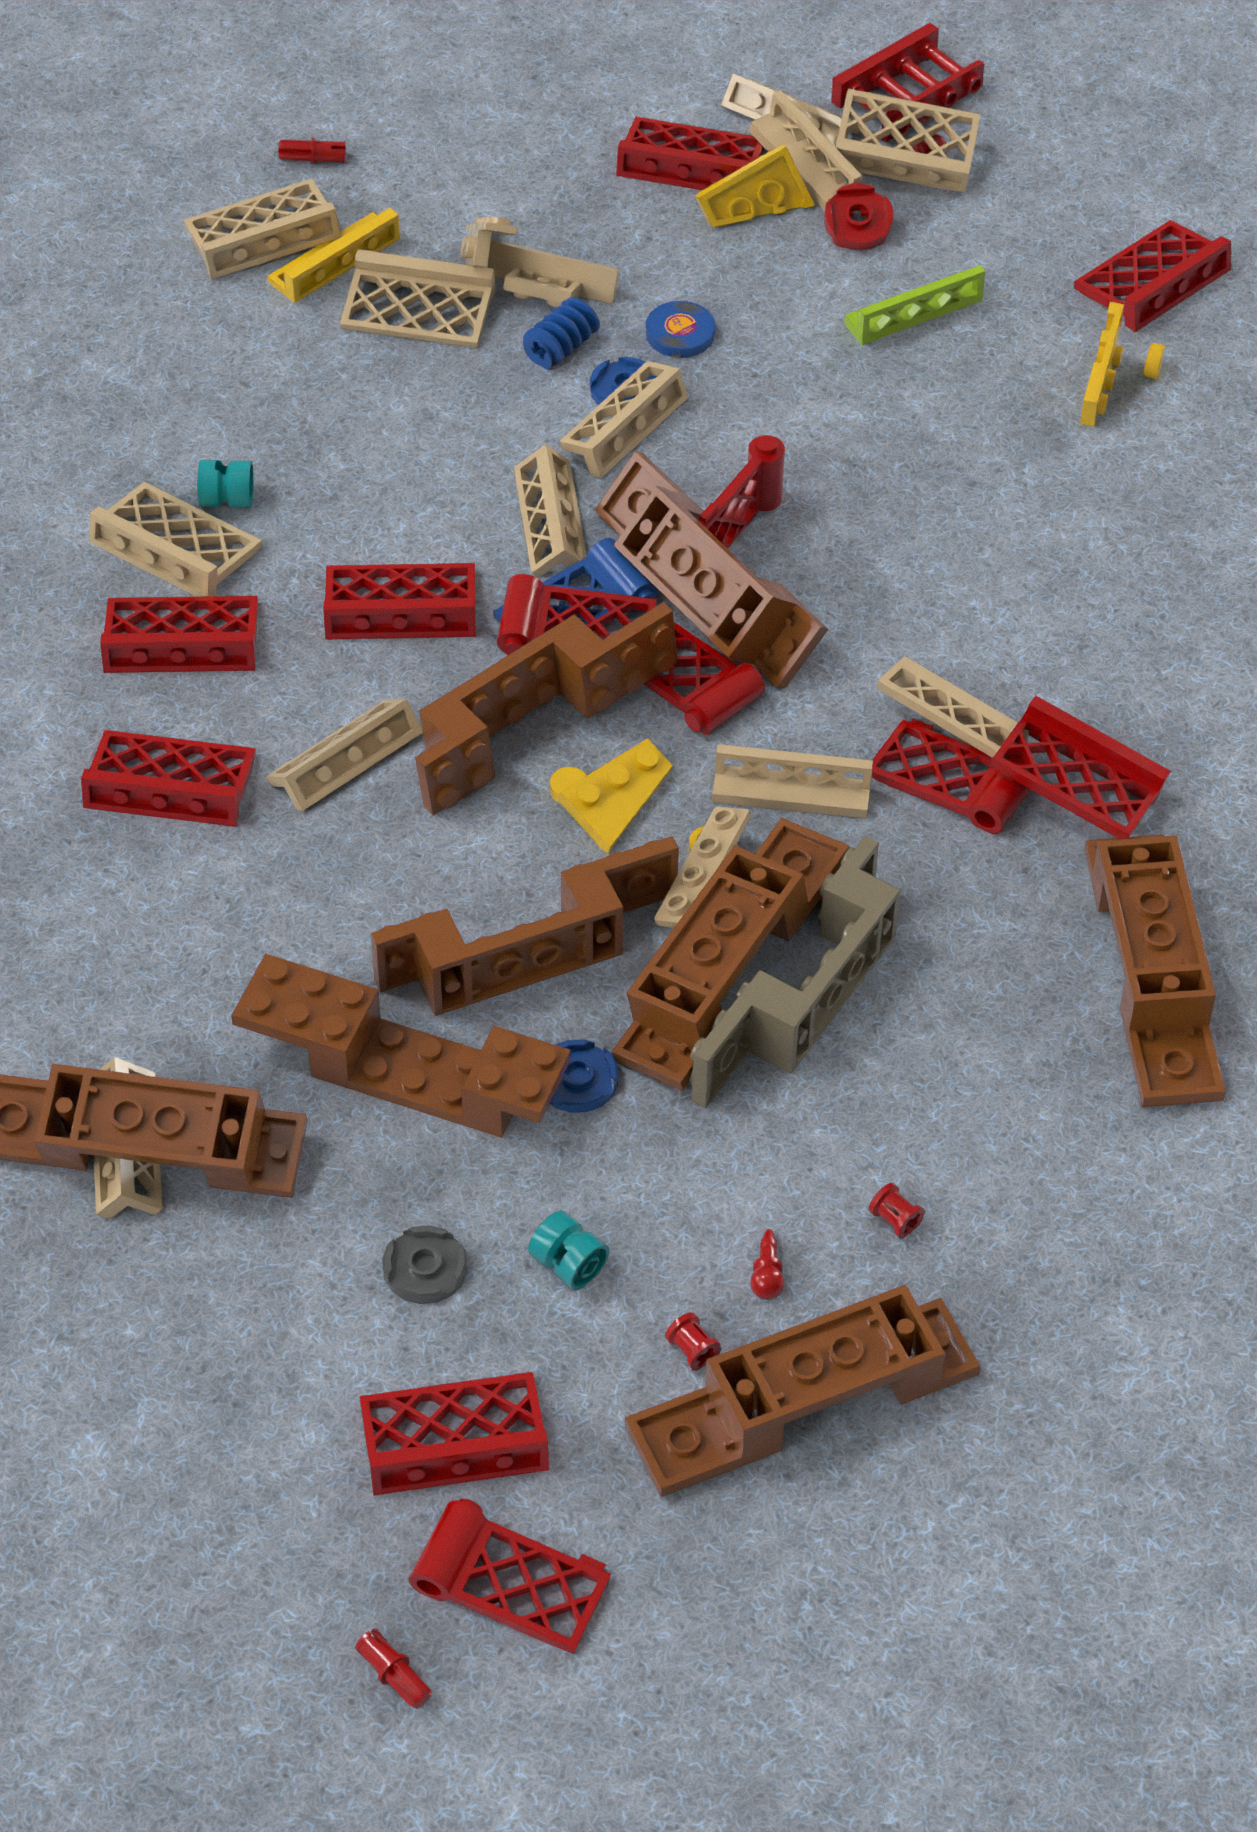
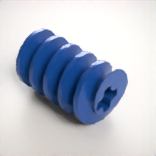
[523,297,600,370]

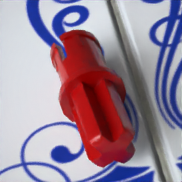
[278,137,346,165]
[355,1628,432,1709]

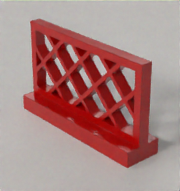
[616,116,765,190]
[1074,220,1231,332]
[323,563,476,640]
[100,596,258,673]
[989,695,1171,839]
[81,730,256,827]
[359,1372,549,1496]

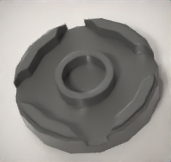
[382,1225,468,1304]

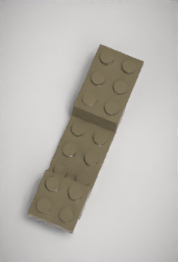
[690,836,900,1108]

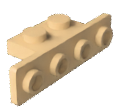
[460,216,518,267]
[486,239,619,307]
[654,806,751,927]

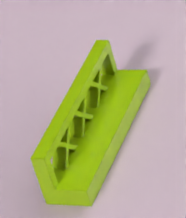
[844,265,986,345]

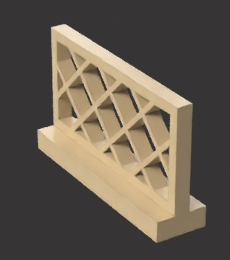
[835,89,981,192]
[183,178,341,280]
[340,249,496,348]
[89,482,262,596]

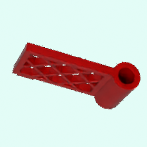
[698,435,785,549]
[497,574,657,655]
[643,622,766,735]
[871,718,1031,834]
[408,1498,611,1654]

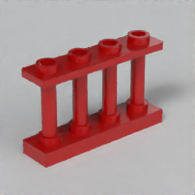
[831,22,985,143]

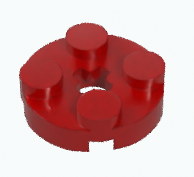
[824,183,894,250]

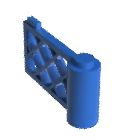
[493,538,659,625]

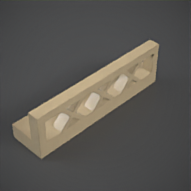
[721,74,860,147]
[749,90,862,211]
[559,361,688,479]
[514,444,587,577]
[876,656,1029,759]
[265,699,423,811]
[712,744,873,819]
[94,1057,163,1219]

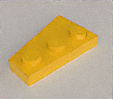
[694,144,815,227]
[1080,302,1124,427]
[558,738,673,854]

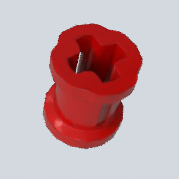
[868,1183,925,1239]
[665,1312,722,1371]

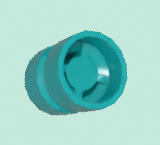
[197,460,254,508]
[528,1210,610,1290]

